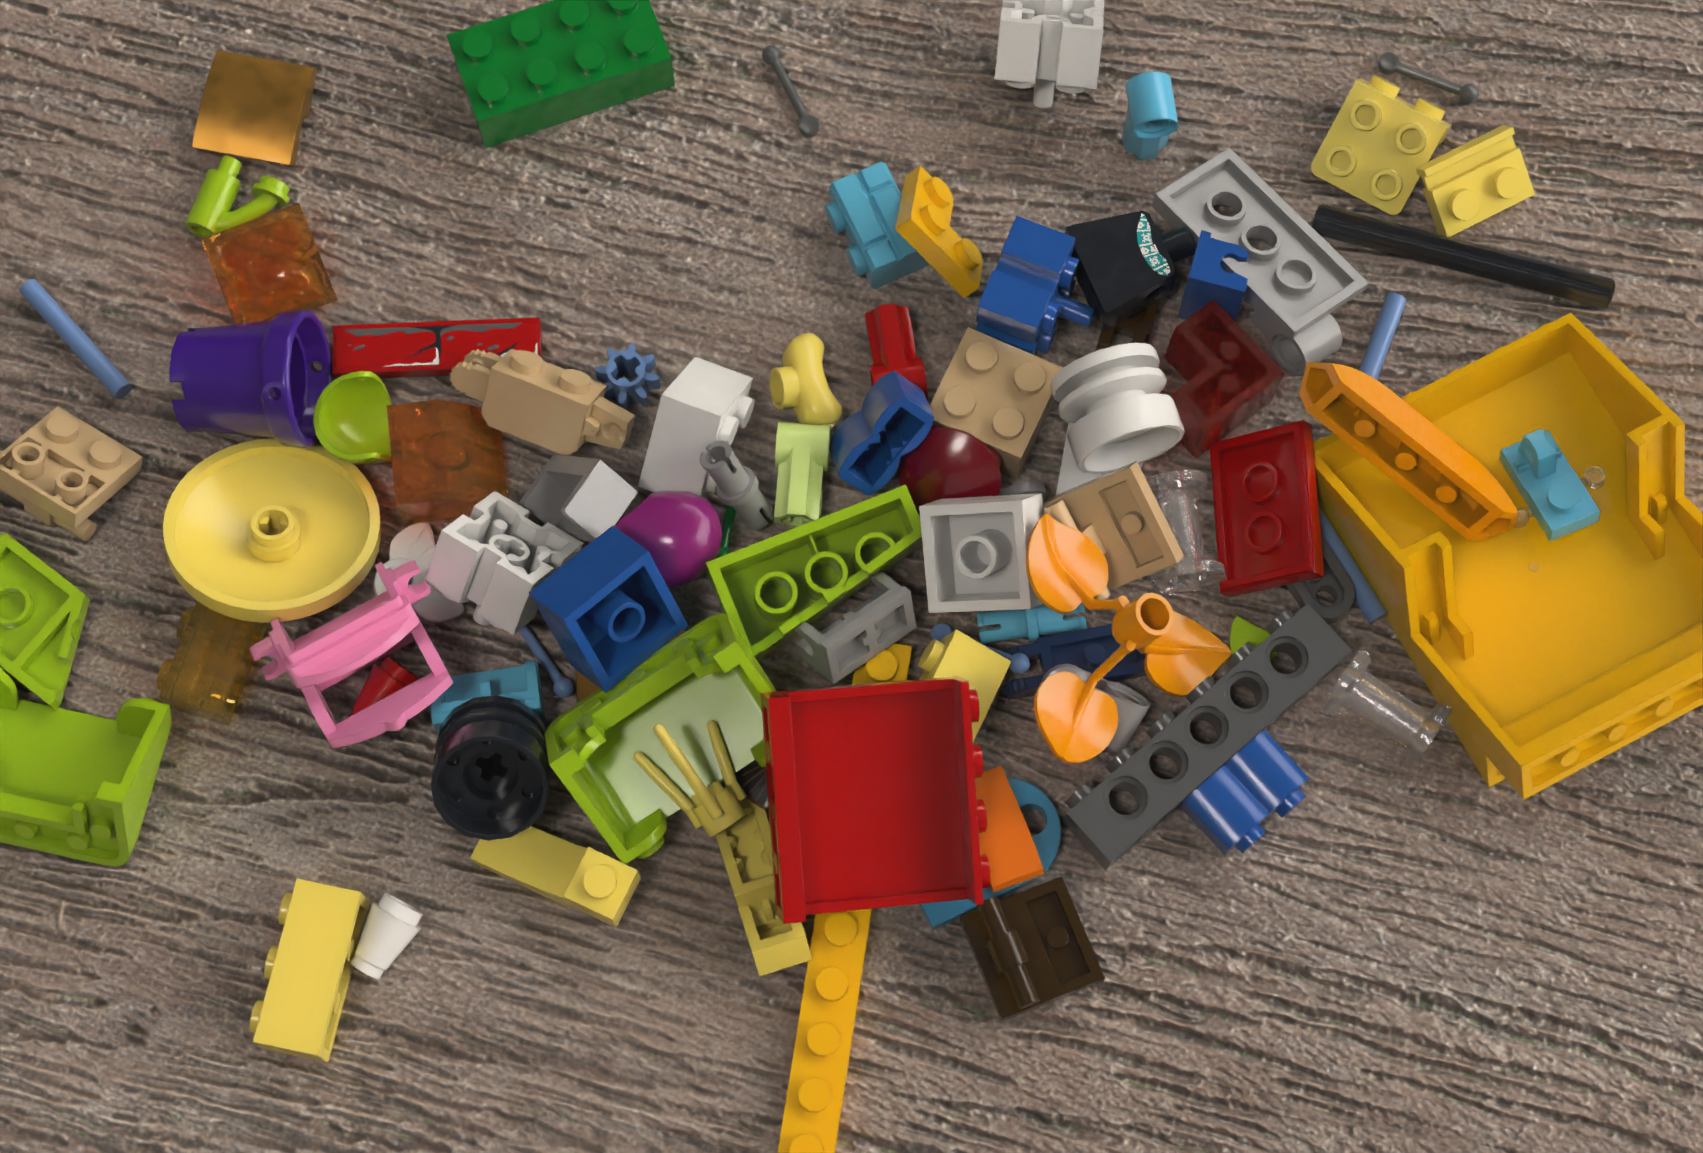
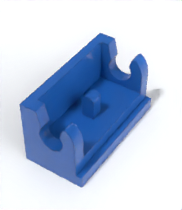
[1177,230,1249,332]

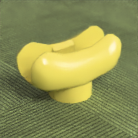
[769,333,842,430]

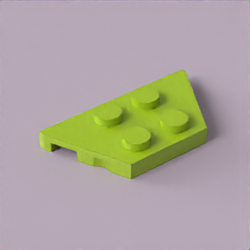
[0,533,90,711]

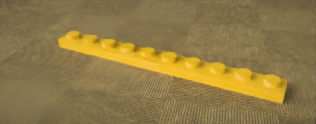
[777,643,912,1153]

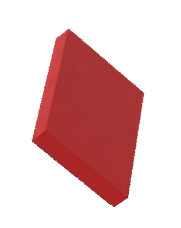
[1209,420,1324,597]

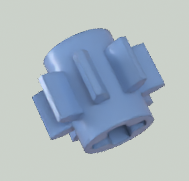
[595,343,661,410]

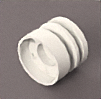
[1050,342,1185,474]

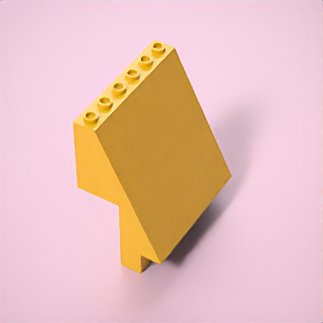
[1313,313,1703,800]

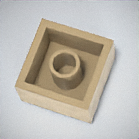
[930,327,1063,479]

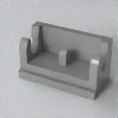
[795,572,917,685]

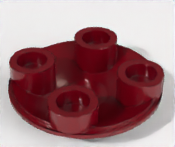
[898,425,1001,515]

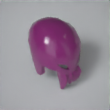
[586,491,722,588]

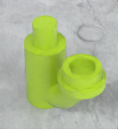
[184,155,289,240]

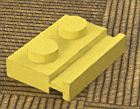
[1415,125,1535,237]

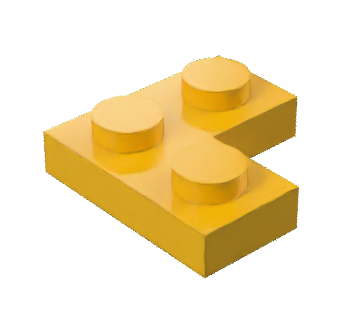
[895,165,983,298]

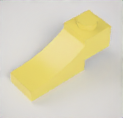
[715,799,812,976]
[470,826,641,927]

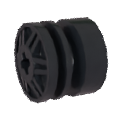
[431,695,550,840]

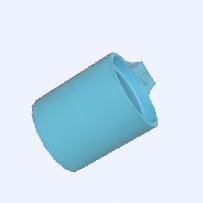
[1122,72,1179,160]

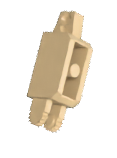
[449,349,635,455]

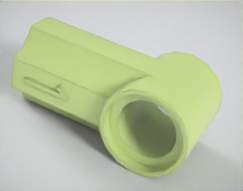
[774,422,831,528]

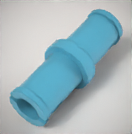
[976,602,1087,645]

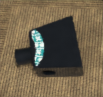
[1065,211,1195,333]

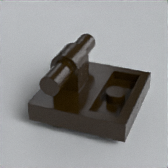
[959,876,1105,1022]

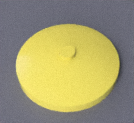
[163,438,381,623]

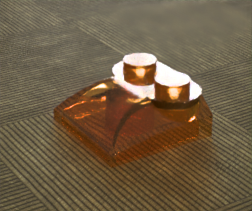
[201,203,338,324]

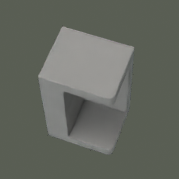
[520,454,638,542]

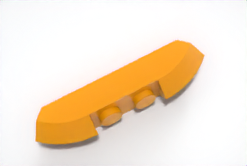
[1299,361,1518,542]

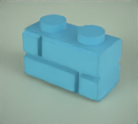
[824,161,928,289]

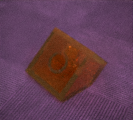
[387,399,508,525]

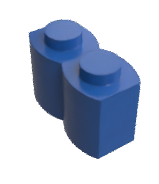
[829,371,934,496]
[1180,730,1309,855]

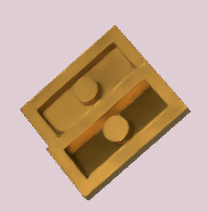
[192,50,317,166]

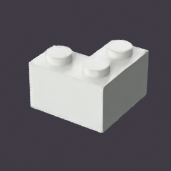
[638,357,755,498]

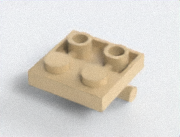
[0,406,143,541]
[1043,461,1184,600]

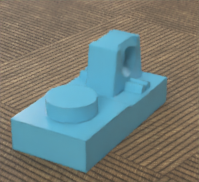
[1499,429,1600,542]

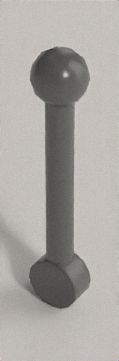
[762,45,819,137]
[1378,52,1479,104]

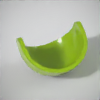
[313,371,397,465]

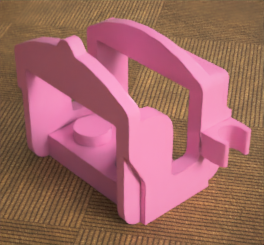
[250,560,453,748]

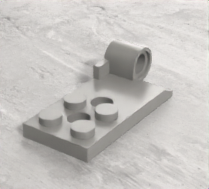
[1152,147,1369,376]

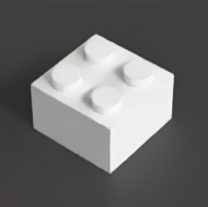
[919,493,1044,613]

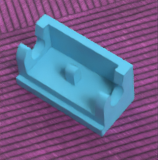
[431,660,546,733]

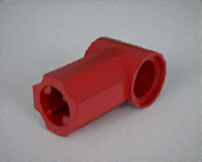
[865,303,928,401]

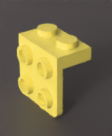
[1311,75,1451,215]

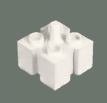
[994,0,1104,109]
[424,491,584,635]

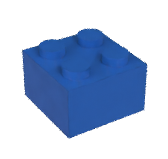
[529,525,688,693]

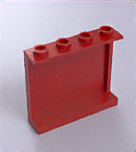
[760,676,991,924]

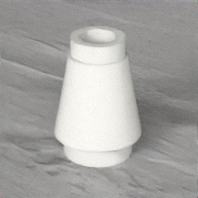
[350,893,423,980]

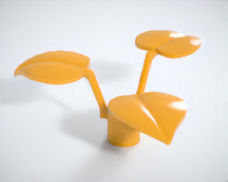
[1026,514,1232,764]

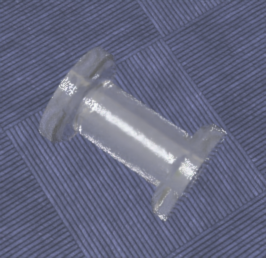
[1146,470,1226,595]
[1319,648,1453,771]

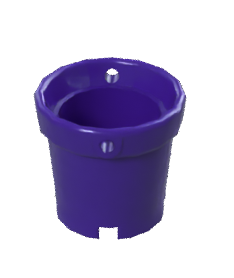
[169,310,333,447]

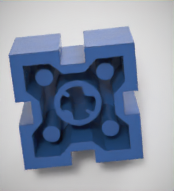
[975,216,1095,356]

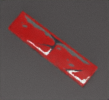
[333,317,542,380]

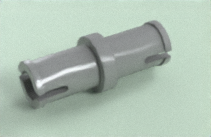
[700,441,774,530]

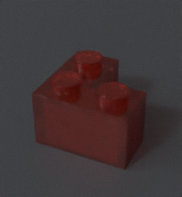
[1164,299,1285,459]

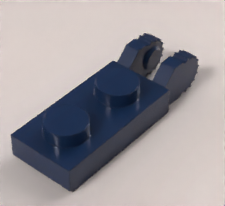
[1000,624,1147,700]

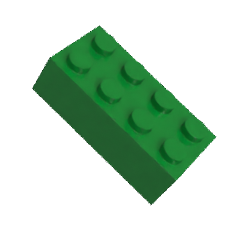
[447,0,675,148]

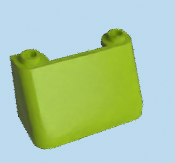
[544,613,777,864]
[0,667,172,867]

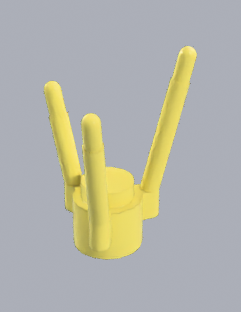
[633,721,747,837]

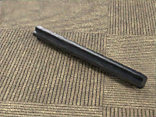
[1312,204,1615,308]

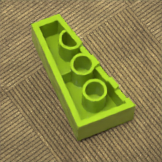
[706,485,922,662]

